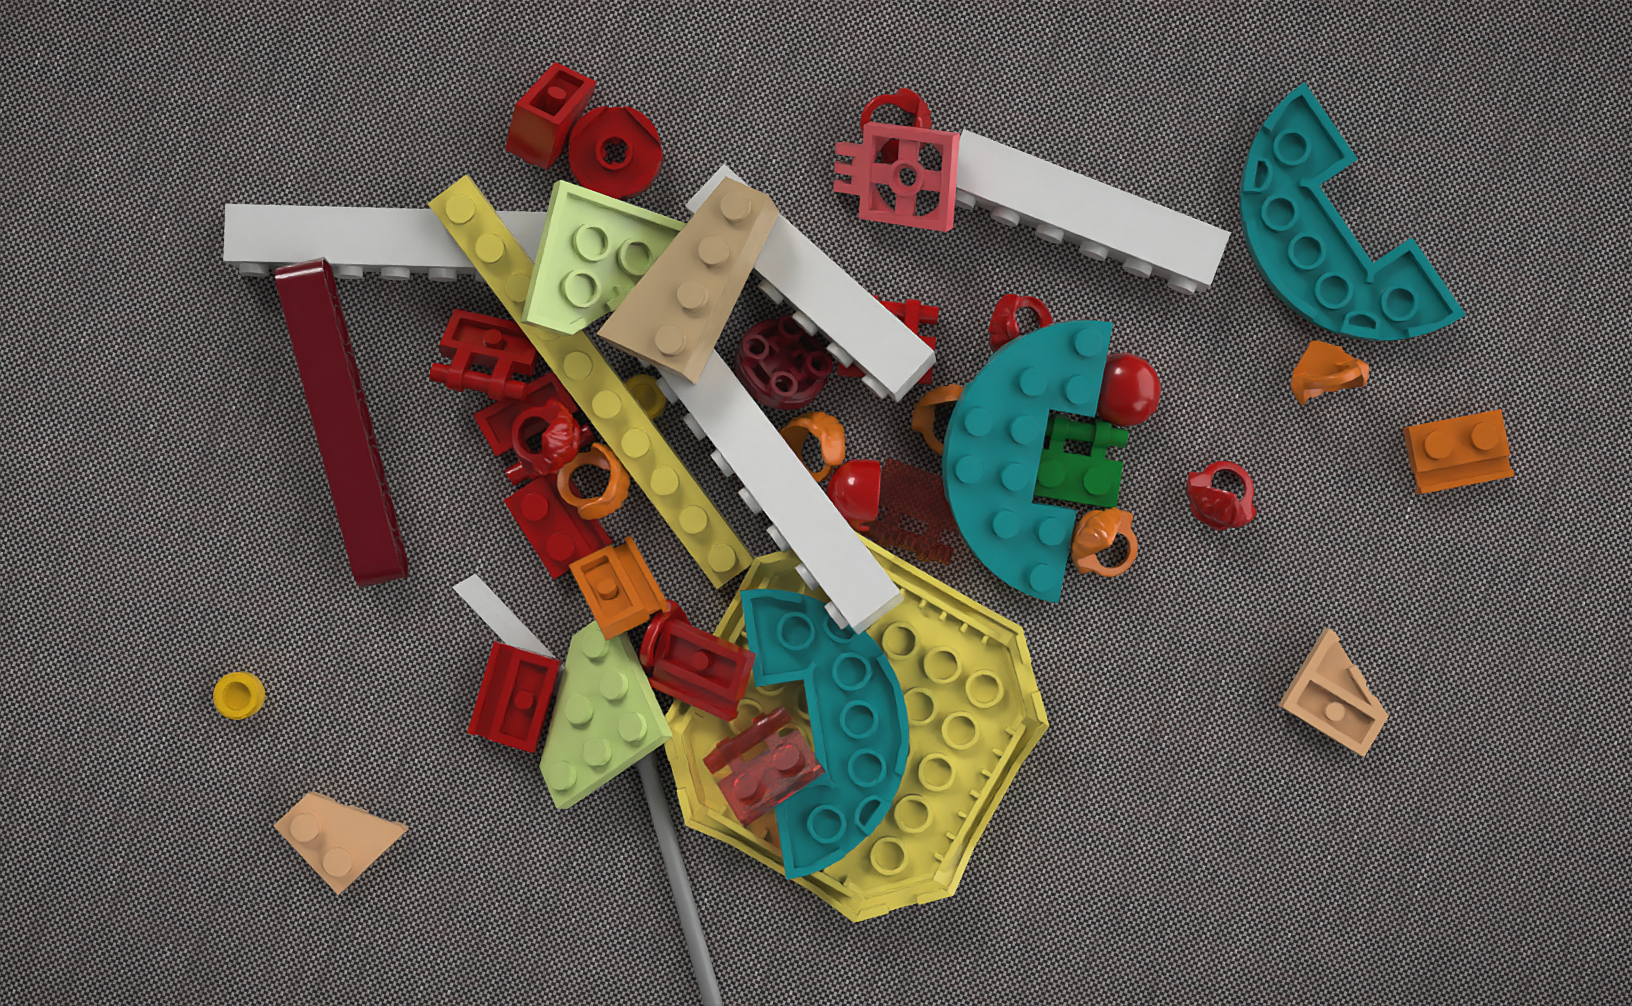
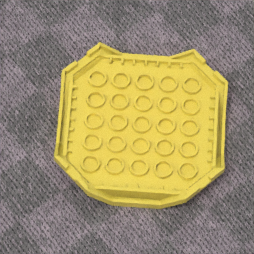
[664,531,1049,923]

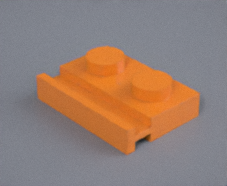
[1403,409,1515,495]
[569,535,670,641]

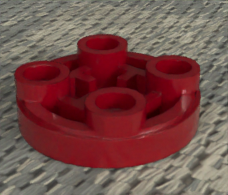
[734,314,833,410]

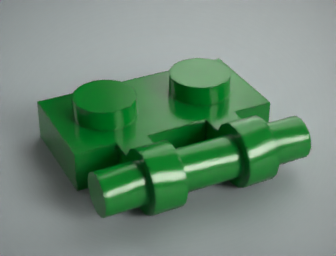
[1033,413,1129,509]

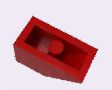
[504,62,597,170]

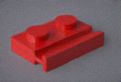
[503,471,614,580]
[648,618,756,722]
[467,641,563,753]

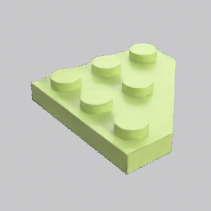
[520,180,687,337]
[539,620,673,809]

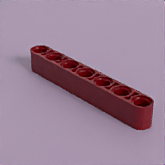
[275,257,409,588]

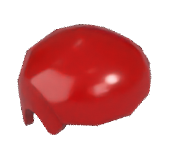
[1096,352,1161,427]
[826,459,881,532]

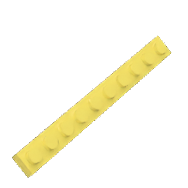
[428,175,755,589]

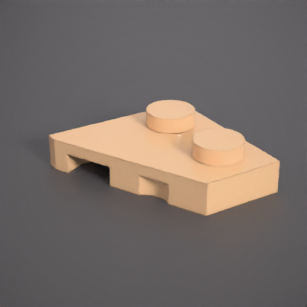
[1278,628,1389,757]
[274,791,409,895]

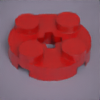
[568,106,664,202]

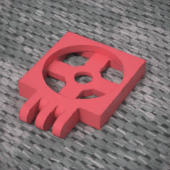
[833,122,960,232]

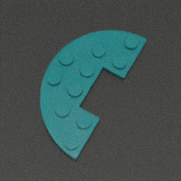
[1239,82,1466,341]
[942,320,1113,603]
[740,589,909,880]

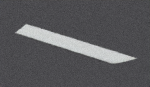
[452,574,564,697]

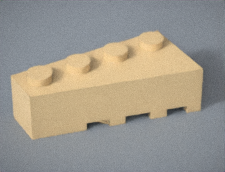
[596,176,780,385]

